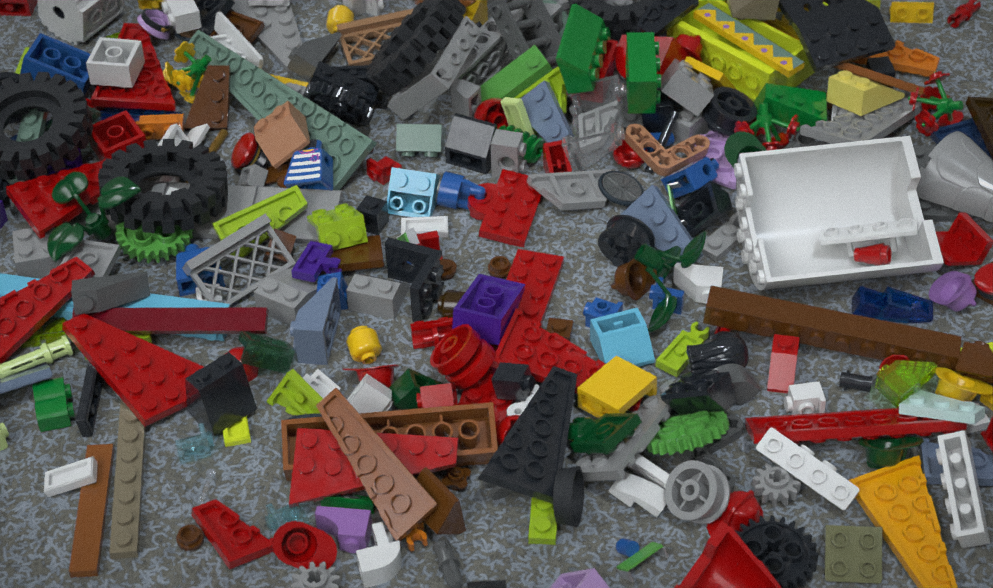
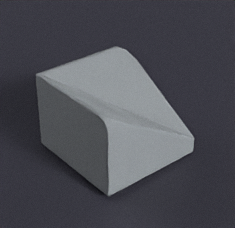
[237,164,268,187]

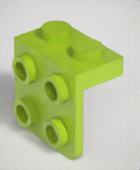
[307,204,368,250]

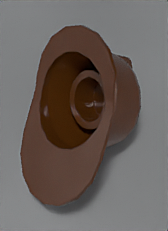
[610,258,657,300]

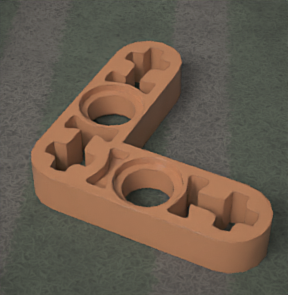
[625,124,710,176]

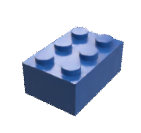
[20,33,91,95]

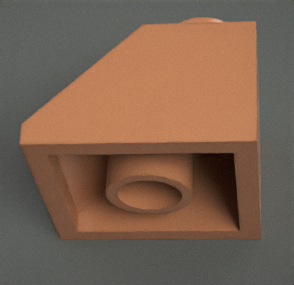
[254,101,310,169]

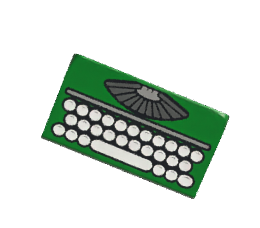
[320,489,376,514]

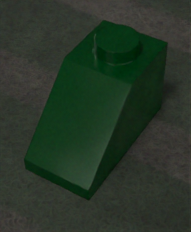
[389,368,443,410]

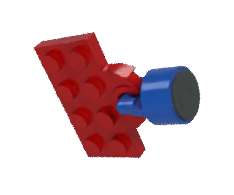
[435,169,542,247]

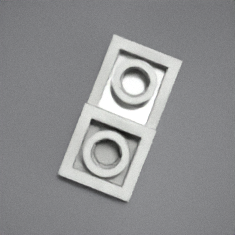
[608,473,666,517]

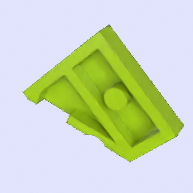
[266,369,323,416]

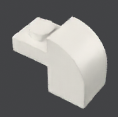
[356,522,402,588]

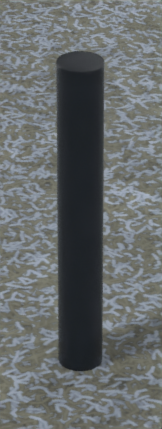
[645,111,679,174]

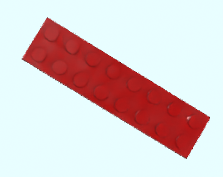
[745,408,967,445]

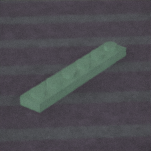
[7,108,48,185]

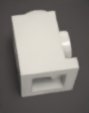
[784,382,826,415]

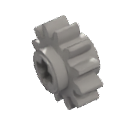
[752,463,801,507]
[290,561,341,588]

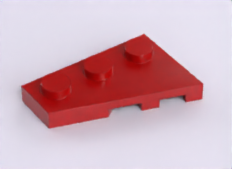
[192,499,273,570]

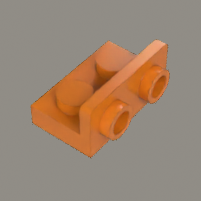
[136,114,185,140]

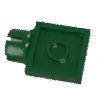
[567,413,642,454]

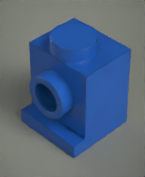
[583,297,623,327]

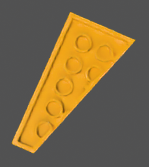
[848,455,958,588]

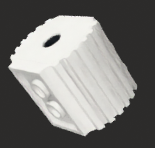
[38,0,124,45]

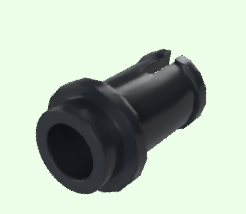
[839,370,873,393]

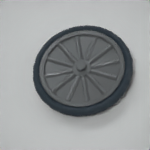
[598,171,644,206]

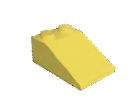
[826,71,905,116]

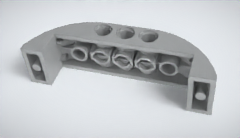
[450,3,562,118]

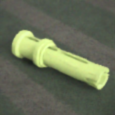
[0,335,73,379]

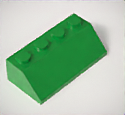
[556,4,610,94]

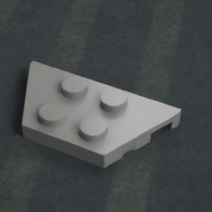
[527,169,611,211]

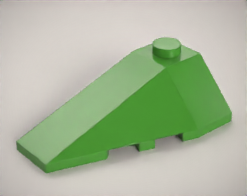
[481,45,553,102]

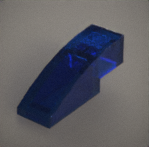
[852,285,934,323]

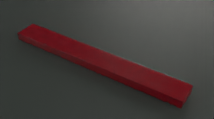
[72,307,269,334]

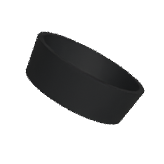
[553,466,584,527]

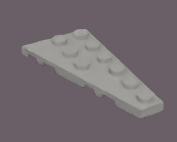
[230,0,302,74]
[800,98,923,144]
[575,381,675,481]

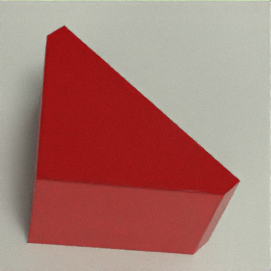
[543,139,572,173]

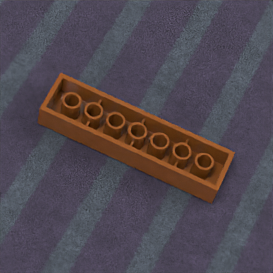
[281,402,498,481]

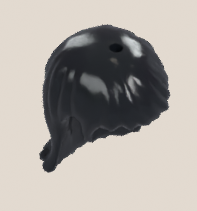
[686,331,749,375]

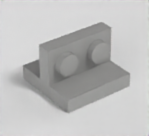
[60,240,121,278]

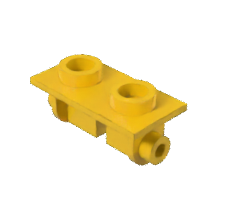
[889,1,934,23]

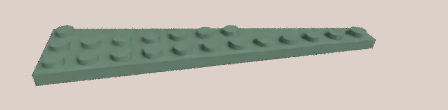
[188,29,377,190]

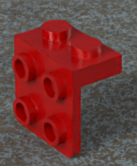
[935,212,993,266]

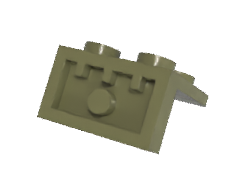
[822,525,882,584]

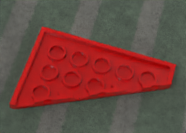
[91,23,176,111]

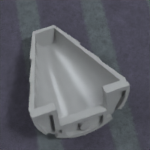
[916,131,993,223]

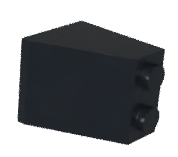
[185,352,257,436]

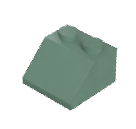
[396,124,446,157]

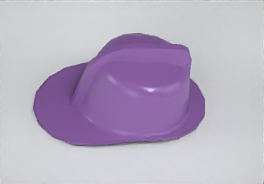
[929,271,977,312]

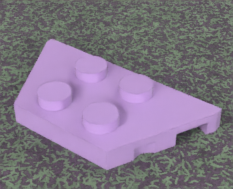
[692,131,736,189]

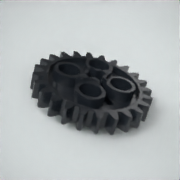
[303,81,374,126]
[735,515,819,588]

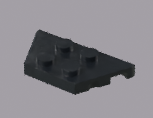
[194,0,235,36]

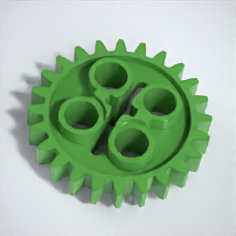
[115,222,193,263]
[646,411,730,456]

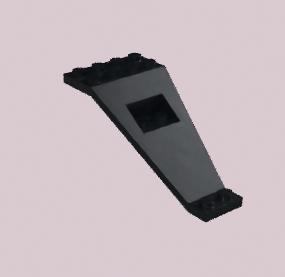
[778,0,896,72]

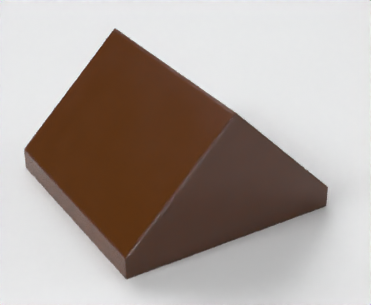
[417,467,466,534]

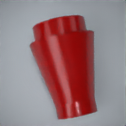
[854,243,892,266]

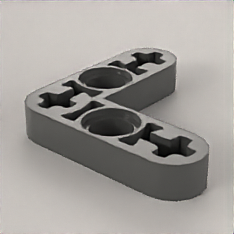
[678,415,743,493]

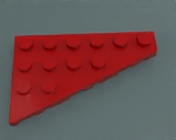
[6,158,112,239]
[62,313,204,427]

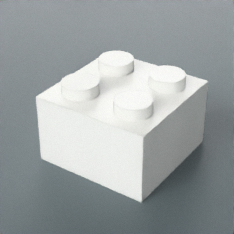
[86,37,145,88]

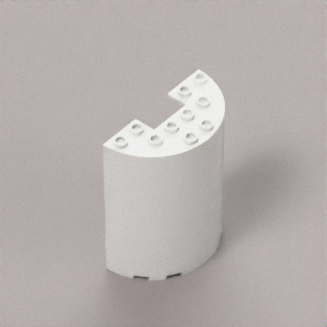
[734,136,944,290]

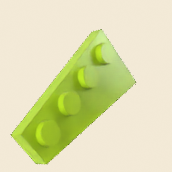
[212,185,308,263]

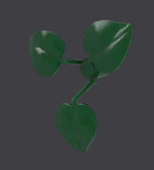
[47,172,142,263]
[634,231,707,332]

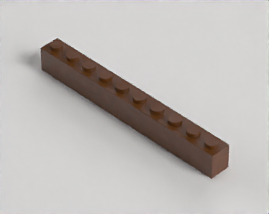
[703,285,962,371]

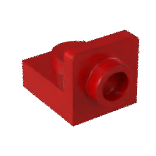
[366,156,402,185]

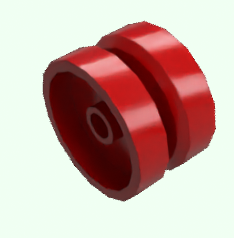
[430,324,495,390]

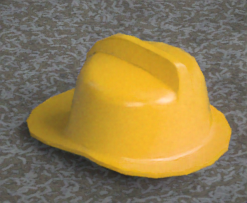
[935,367,993,402]

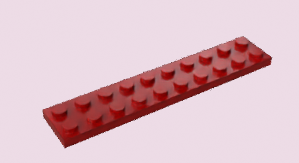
[458,249,564,427]

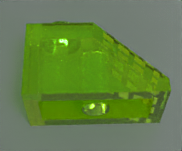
[875,360,938,408]

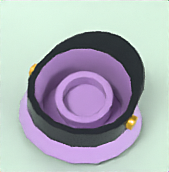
[137,8,172,40]

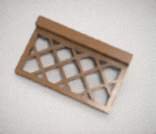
[336,8,414,66]

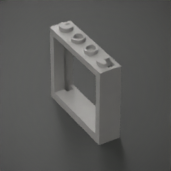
[387,16,482,120]

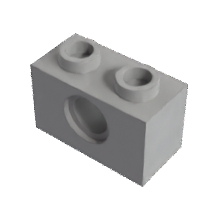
[491,129,527,179]

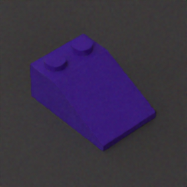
[452,274,525,345]

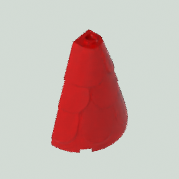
[674,521,782,588]

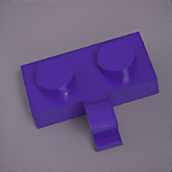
[291,241,342,283]

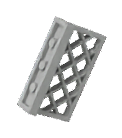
[182,214,296,305]

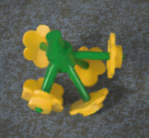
[163,41,212,104]

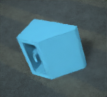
[387,167,441,217]
[590,308,655,367]

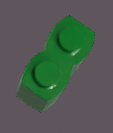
[33,377,75,432]

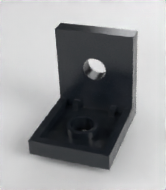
[385,237,444,322]

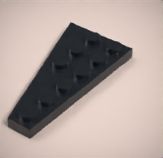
[478,366,578,504]

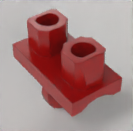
[410,317,453,349]

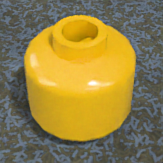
[326,5,354,34]
[346,326,382,364]

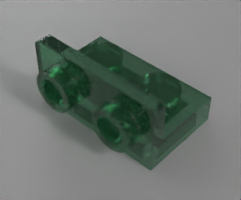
[238,330,295,374]

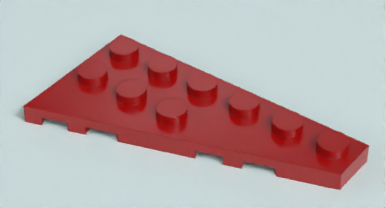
[0,256,95,364]
[491,308,644,412]
[289,428,458,508]

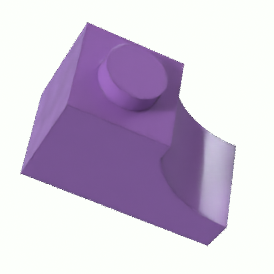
[315,506,372,553]

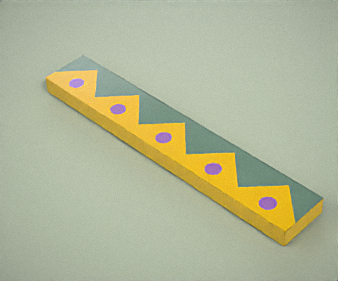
[693,3,805,78]

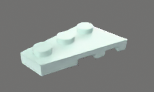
[899,390,985,425]

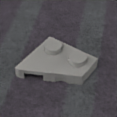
[578,100,621,152]

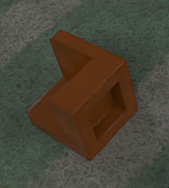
[263,228,297,262]

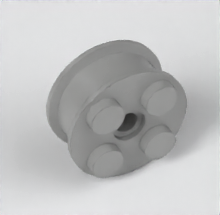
[665,460,730,524]

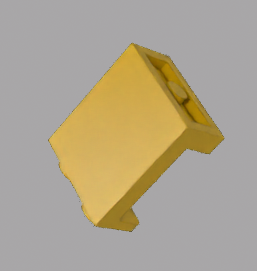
[577,356,657,418]

